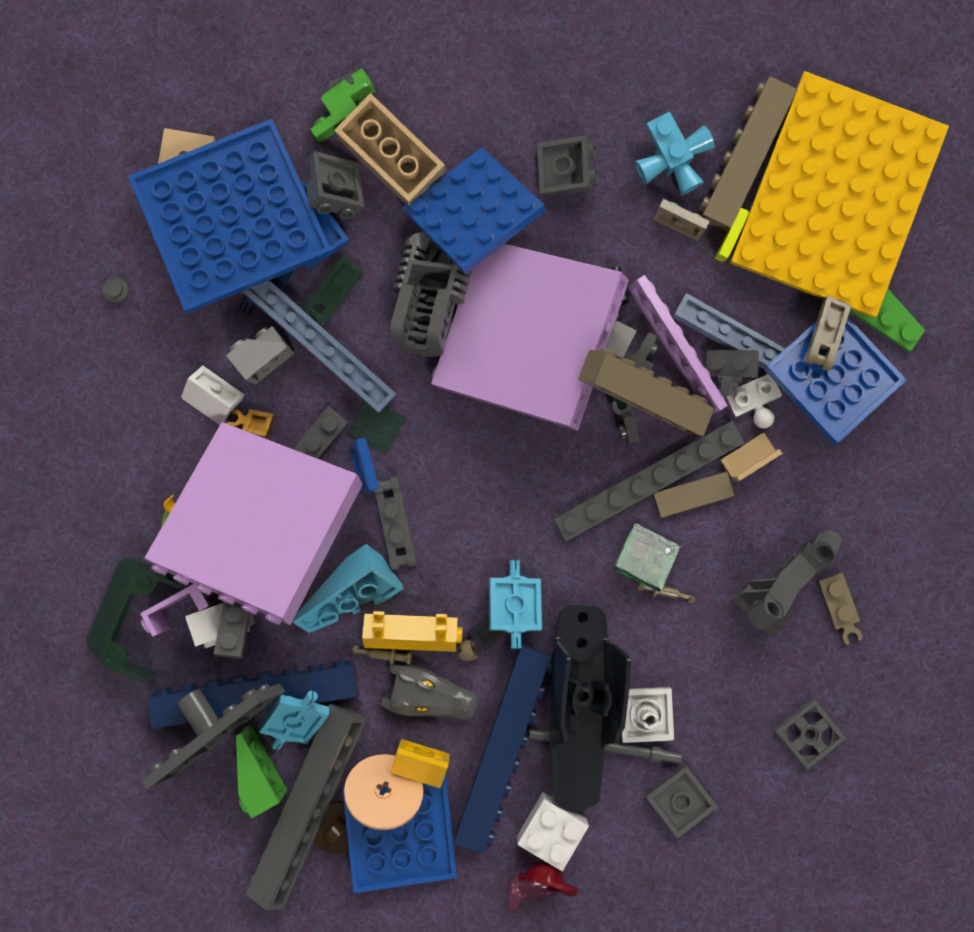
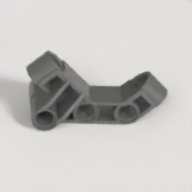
[732,530,843,636]

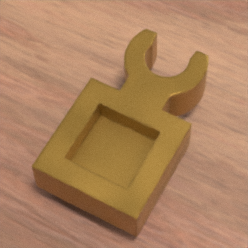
[226,409,276,440]

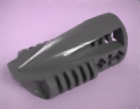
[390,232,473,357]

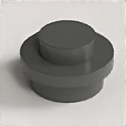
[103,277,129,303]

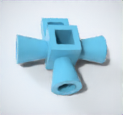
[634,111,715,195]

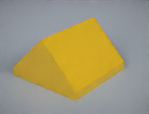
[391,739,450,788]

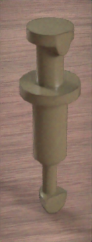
[636,578,696,603]
[352,645,412,665]

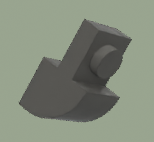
[623,332,658,370]

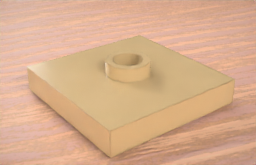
[158,128,216,164]

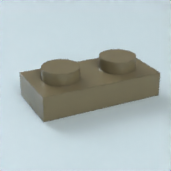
[653,199,709,241]

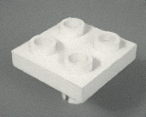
[621,687,674,743]

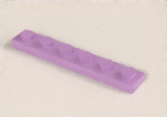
[629,275,728,414]

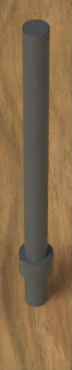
[529,728,682,764]

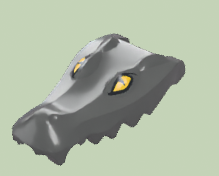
[380,663,478,720]

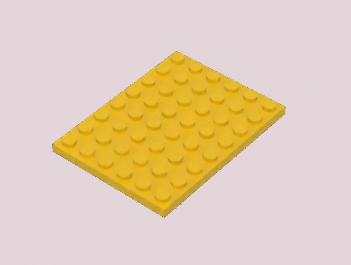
[730,71,949,318]

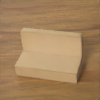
[720,433,782,481]

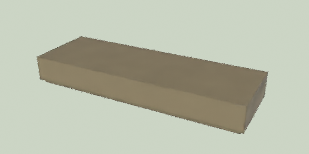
[653,472,734,518]

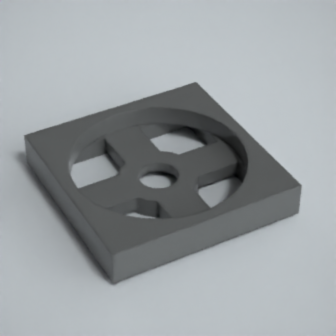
[773,697,847,771]

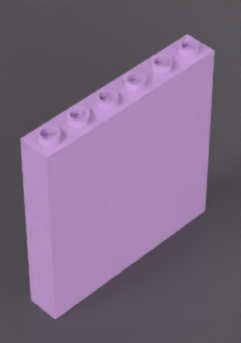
[431,244,629,431]
[145,422,363,625]

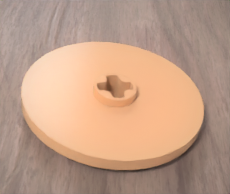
[344,754,423,830]

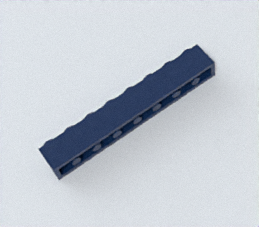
[454,644,552,854]
[147,659,360,729]

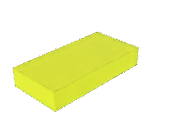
[714,208,749,262]

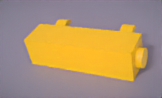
[362,611,462,652]

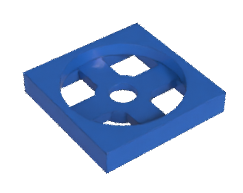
[348,437,379,494]

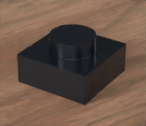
[468,614,504,651]

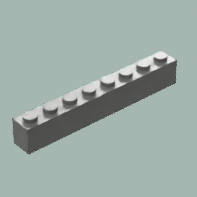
[246,704,367,911]

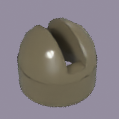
[457,639,478,661]

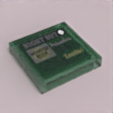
[613,523,680,592]

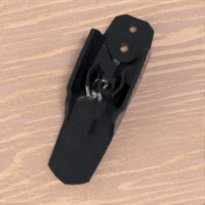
[550,605,631,812]

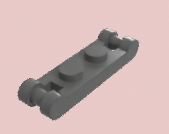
[374,475,417,570]

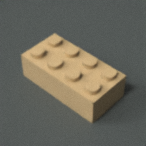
[334,93,446,206]

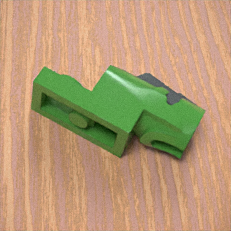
[310,68,376,144]

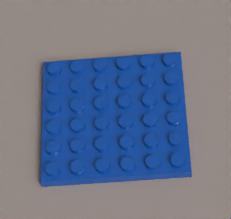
[128,119,332,314]

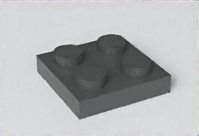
[645,764,718,839]

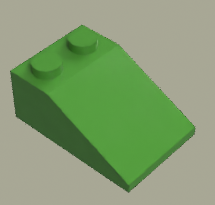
[236,723,288,819]

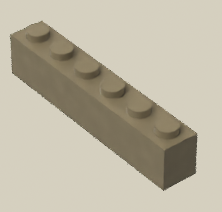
[698,76,797,233]
[578,348,714,437]

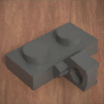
[706,350,759,396]

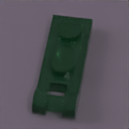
[302,256,364,328]

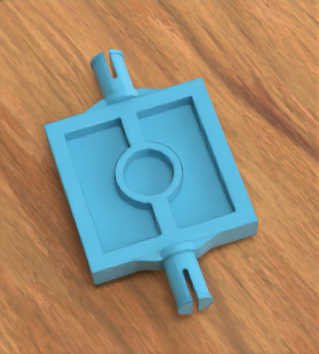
[489,560,542,649]
[259,691,329,750]

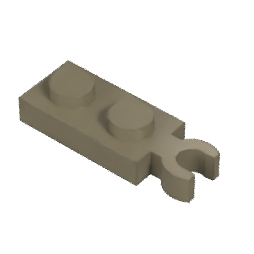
[817,572,862,645]

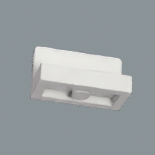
[182,366,244,425]

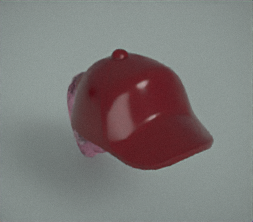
[508,861,578,912]

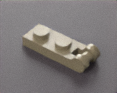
[804,296,851,372]

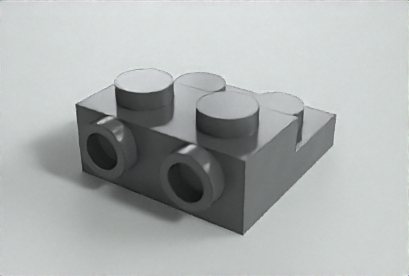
[537,135,599,196]
[306,151,364,219]

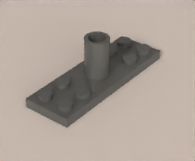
[142,683,285,790]

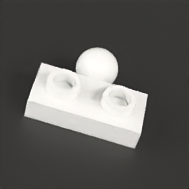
[724,374,782,428]

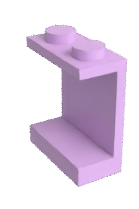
[140,584,220,637]

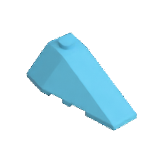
[292,544,403,633]

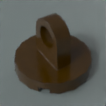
[313,801,349,854]

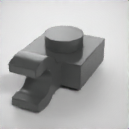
[611,401,640,443]

